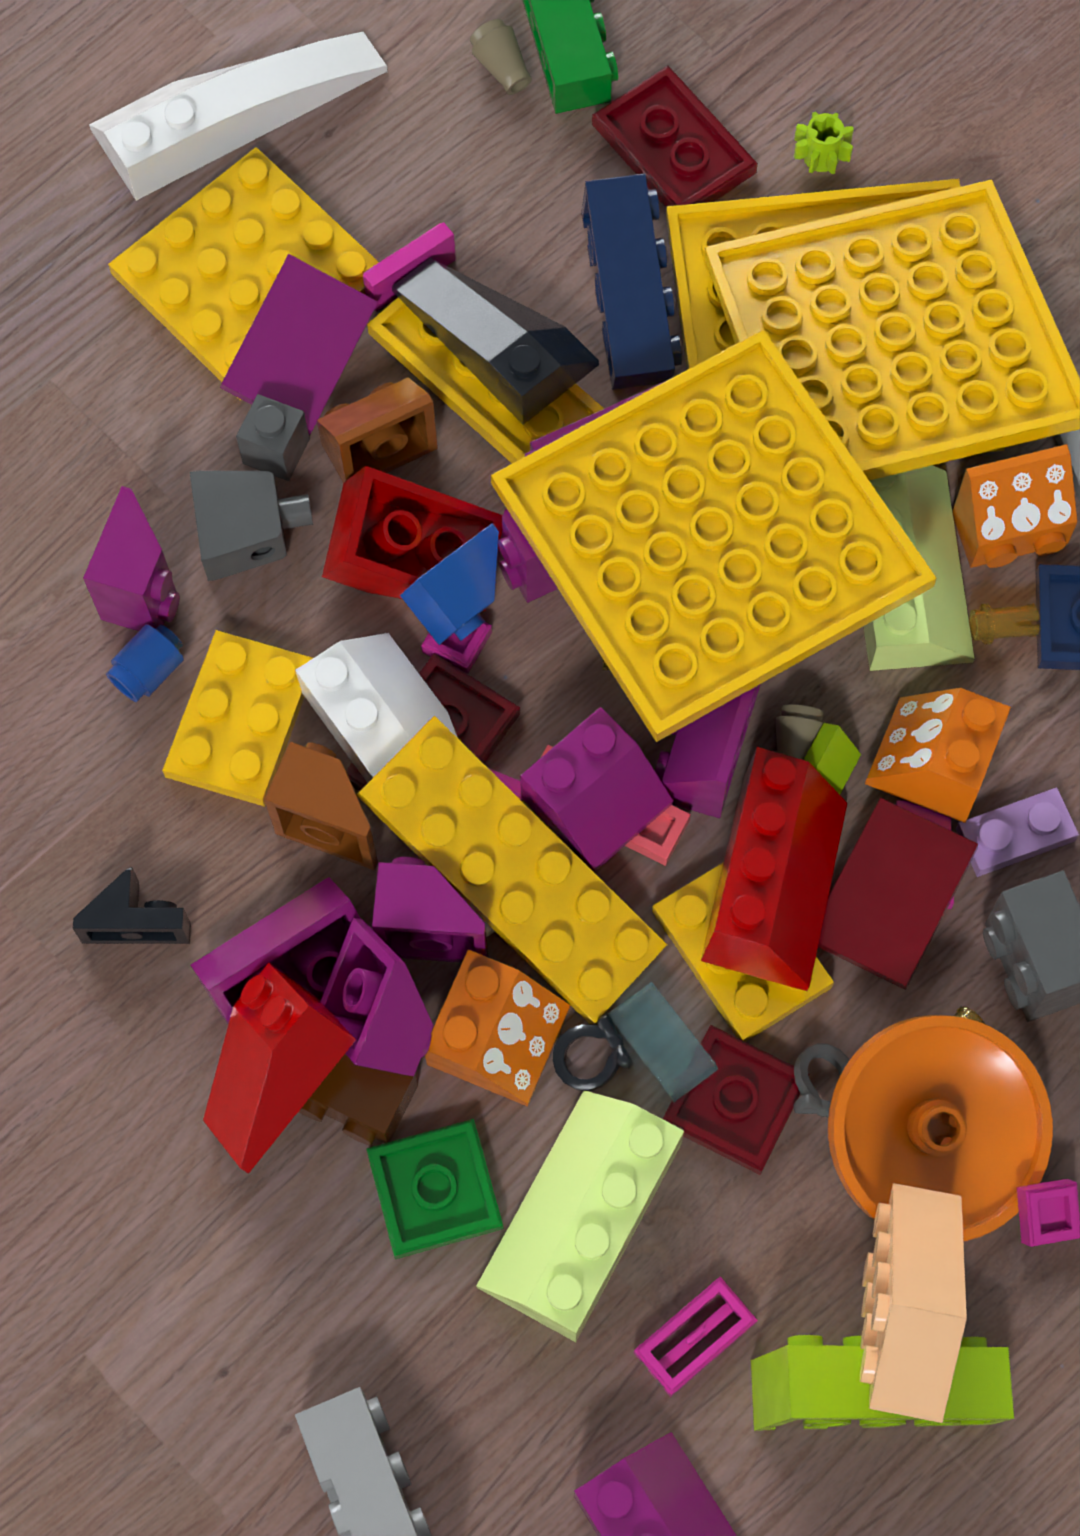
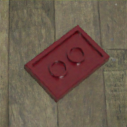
[592,65,758,207]
[346,653,521,791]
[818,798,978,990]

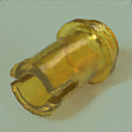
[969,603,1039,645]

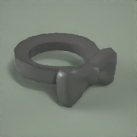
[794,1043,850,1118]

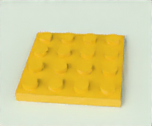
[108,147,379,400]

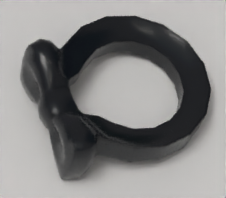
[552,1015,634,1091]

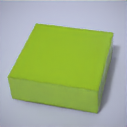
[804,723,861,795]

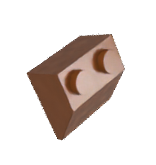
[317,378,438,483]
[264,742,378,870]

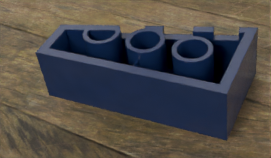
[581,174,682,390]

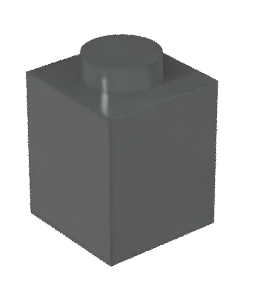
[236,394,310,481]

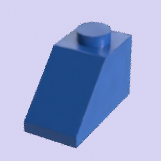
[400,523,499,645]

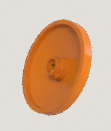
[828,1015,1053,1242]

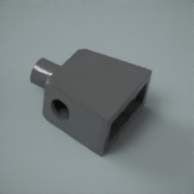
[190,471,313,581]

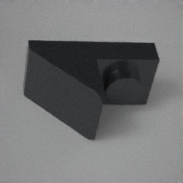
[73,867,191,944]

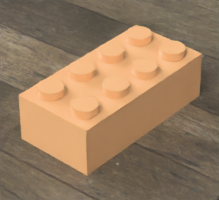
[860,1183,967,1423]

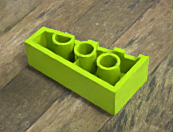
[751,1335,1014,1431]

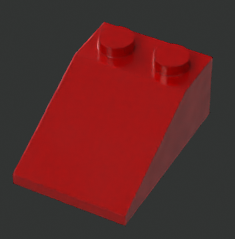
[322,466,503,613]
[203,962,356,1174]

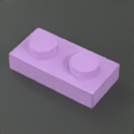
[956,787,1079,877]

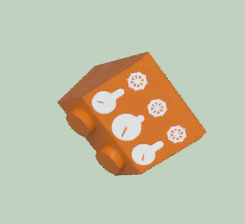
[953,444,1078,568]
[865,688,1011,823]
[425,950,570,1107]

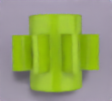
[794,111,854,174]

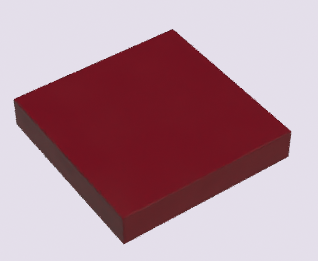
[663,1025,810,1175]

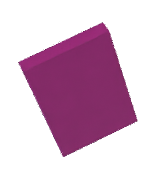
[220,254,378,435]

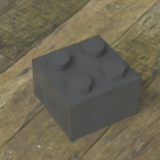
[983,870,1080,1022]

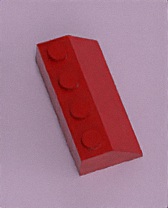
[701,747,848,991]

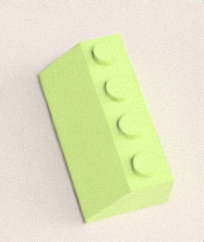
[864,465,975,671]
[476,1090,684,1342]

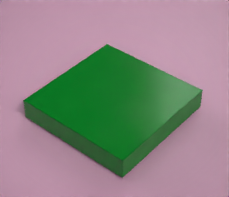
[366,1119,504,1260]

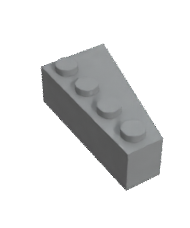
[295,1387,432,1536]

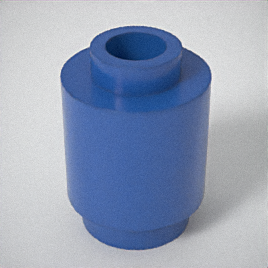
[106,624,184,702]

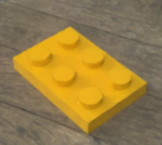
[162,630,313,807]
[652,862,834,1042]

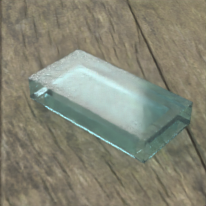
[608,982,718,1102]

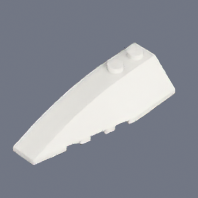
[89,32,387,201]
[295,633,495,937]

